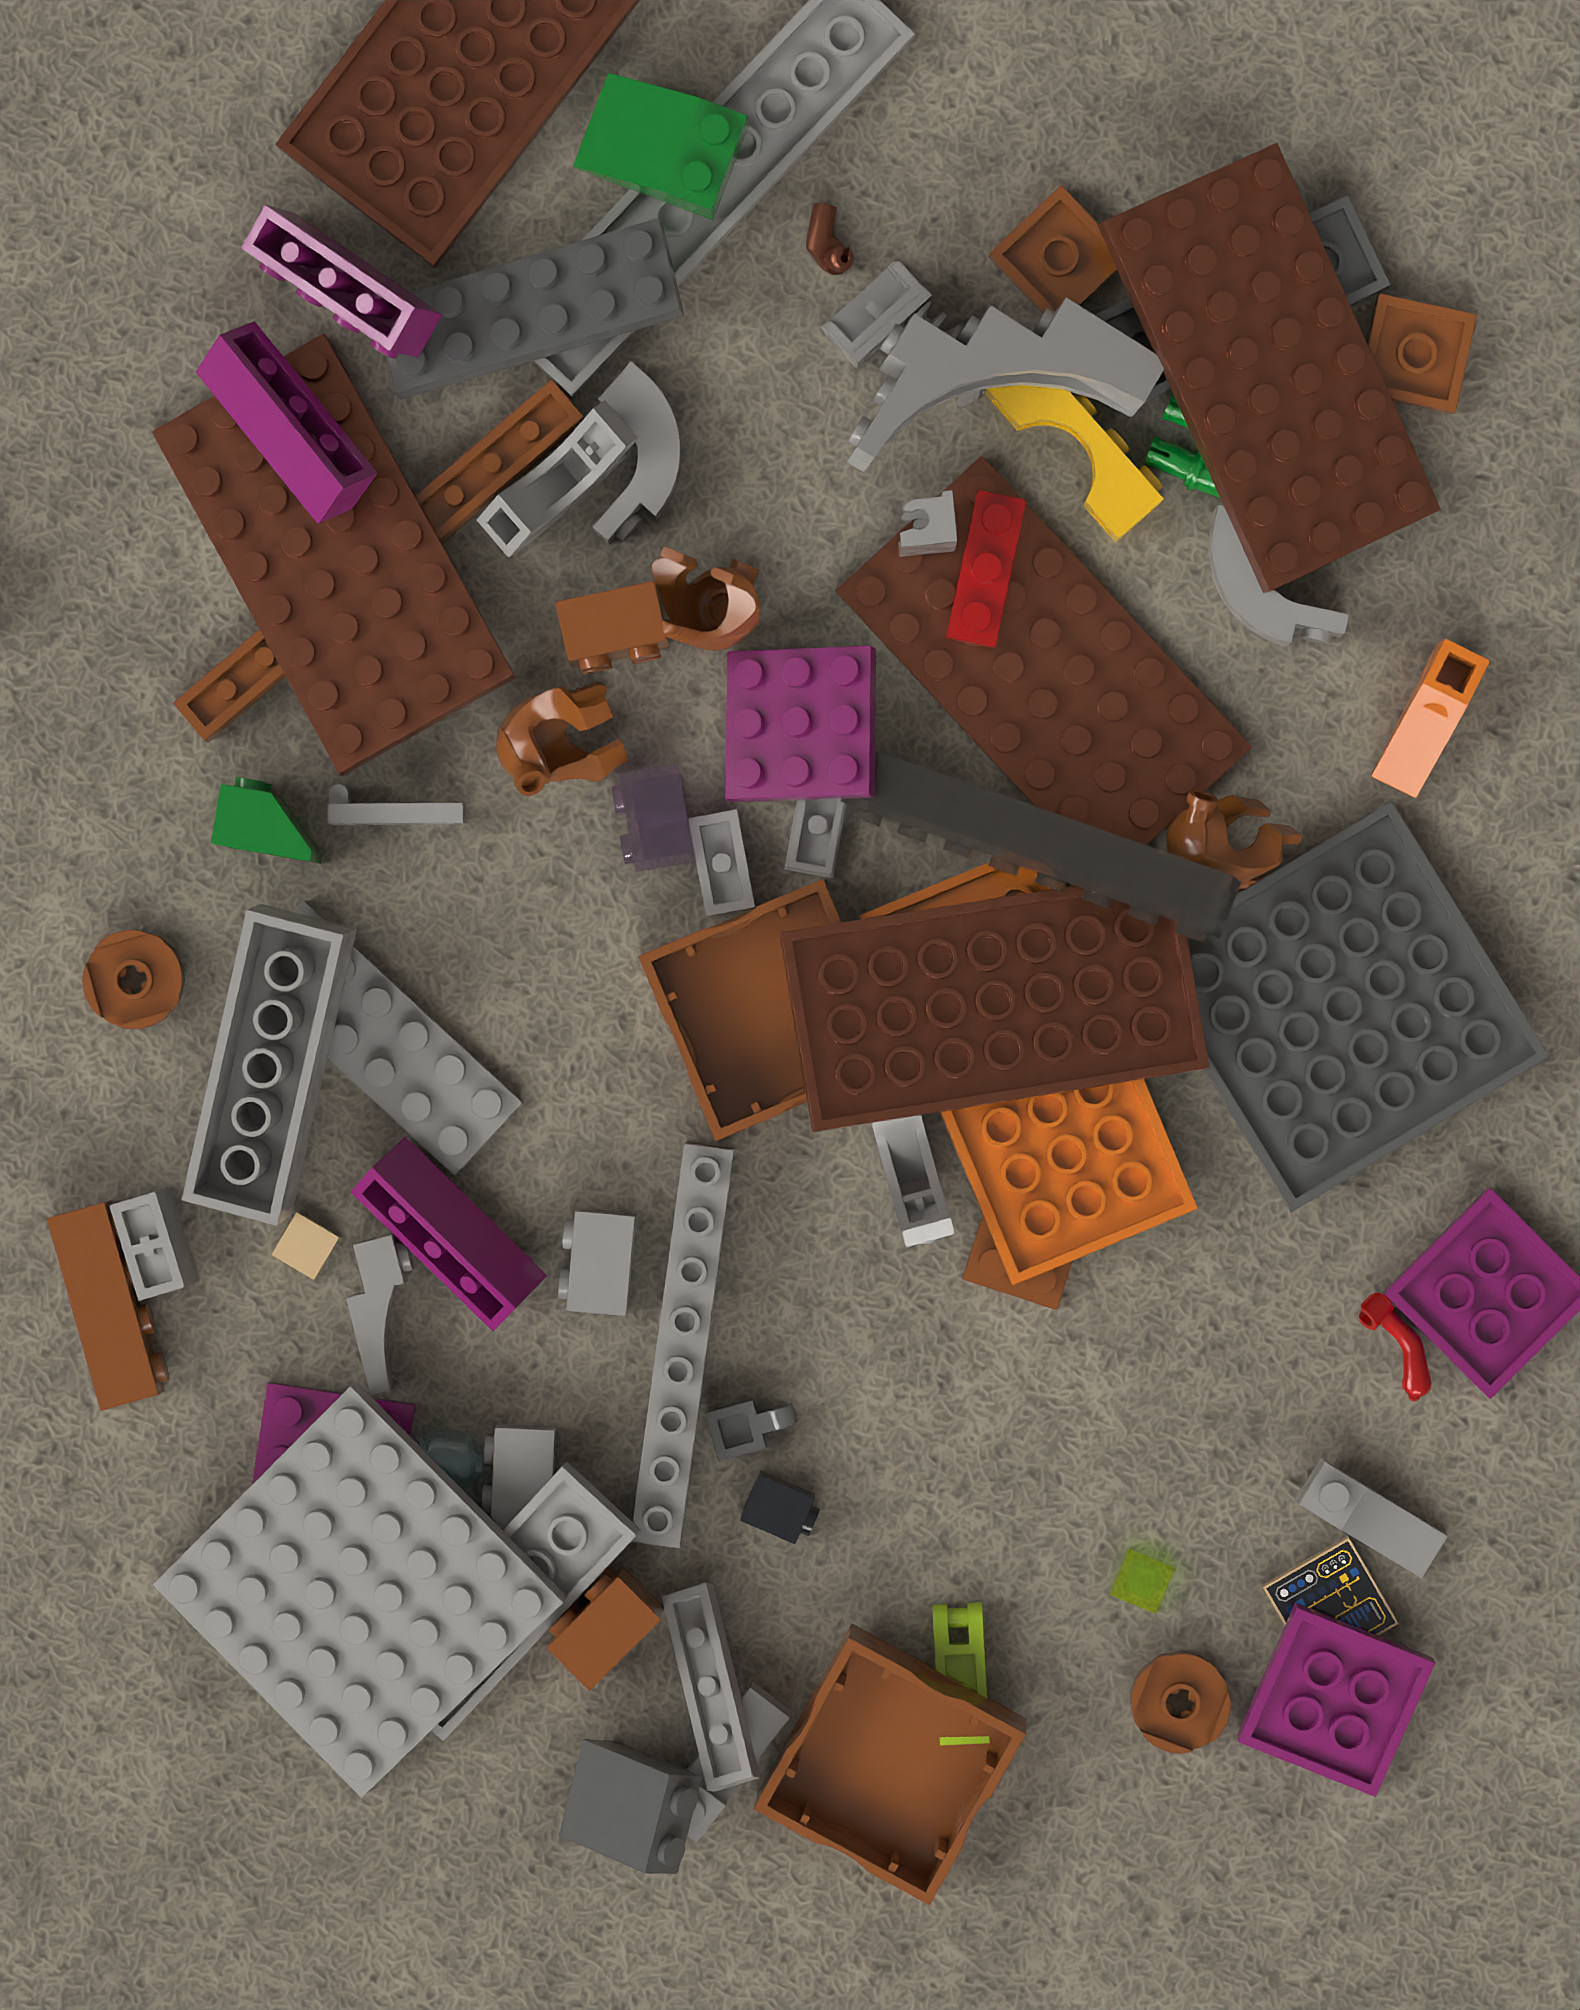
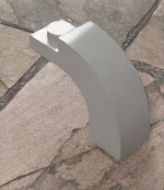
[593,362,681,545]
[476,400,638,558]
[1209,505,1349,646]
[871,1115,955,1247]

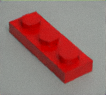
[946,490,1026,649]

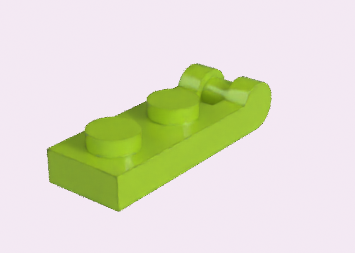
[933,1602,990,1745]

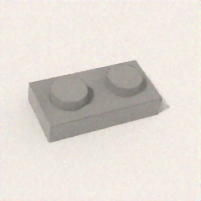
[688,809,755,917]

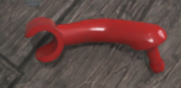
[1359,1292,1432,1402]

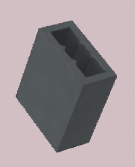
[559,1739,702,1874]

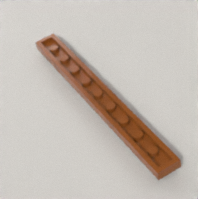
[173,379,584,743]

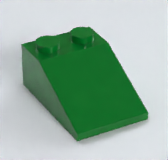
[573,73,749,221]

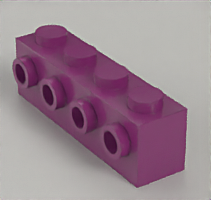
[241,205,443,359]
[196,321,377,524]
[350,1136,547,1331]

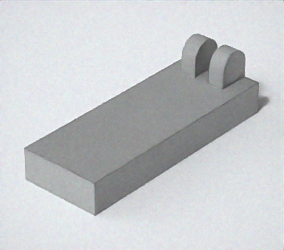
[328,784,466,825]

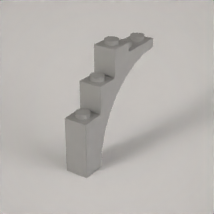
[847,297,1164,472]

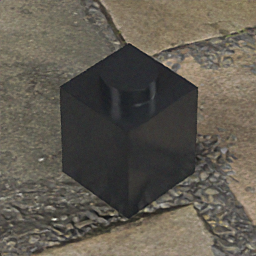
[740,1470,820,1544]

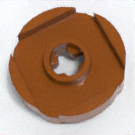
[82,930,185,1029]
[1130,1651,1231,1754]

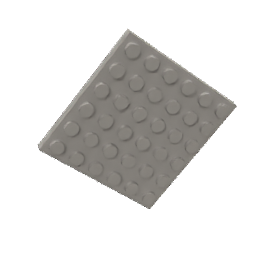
[153,1382,568,1798]

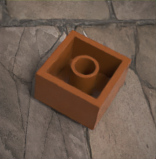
[555,581,670,675]
[547,1565,664,1691]

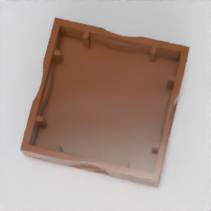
[638,879,841,1141]
[753,1624,1027,1905]

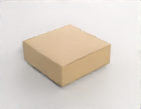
[271,1212,341,1280]

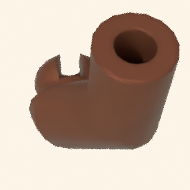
[806,203,854,275]

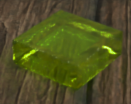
[1109,1548,1175,1614]

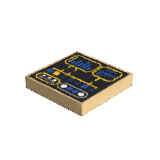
[1261,1536,1399,1635]

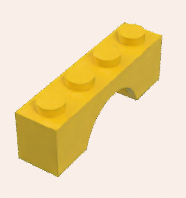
[985,385,1164,543]

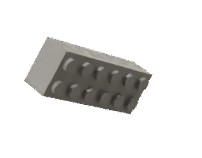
[182,904,357,1226]

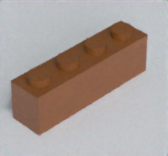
[46,1200,169,1411]

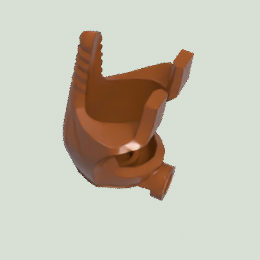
[652,546,761,651]
[496,682,629,796]
[1166,789,1302,891]

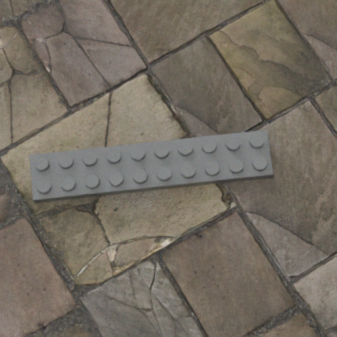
[533,0,915,398]

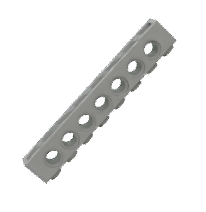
[631,1142,735,1548]

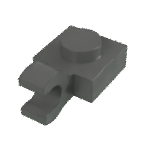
[705,1398,797,1461]

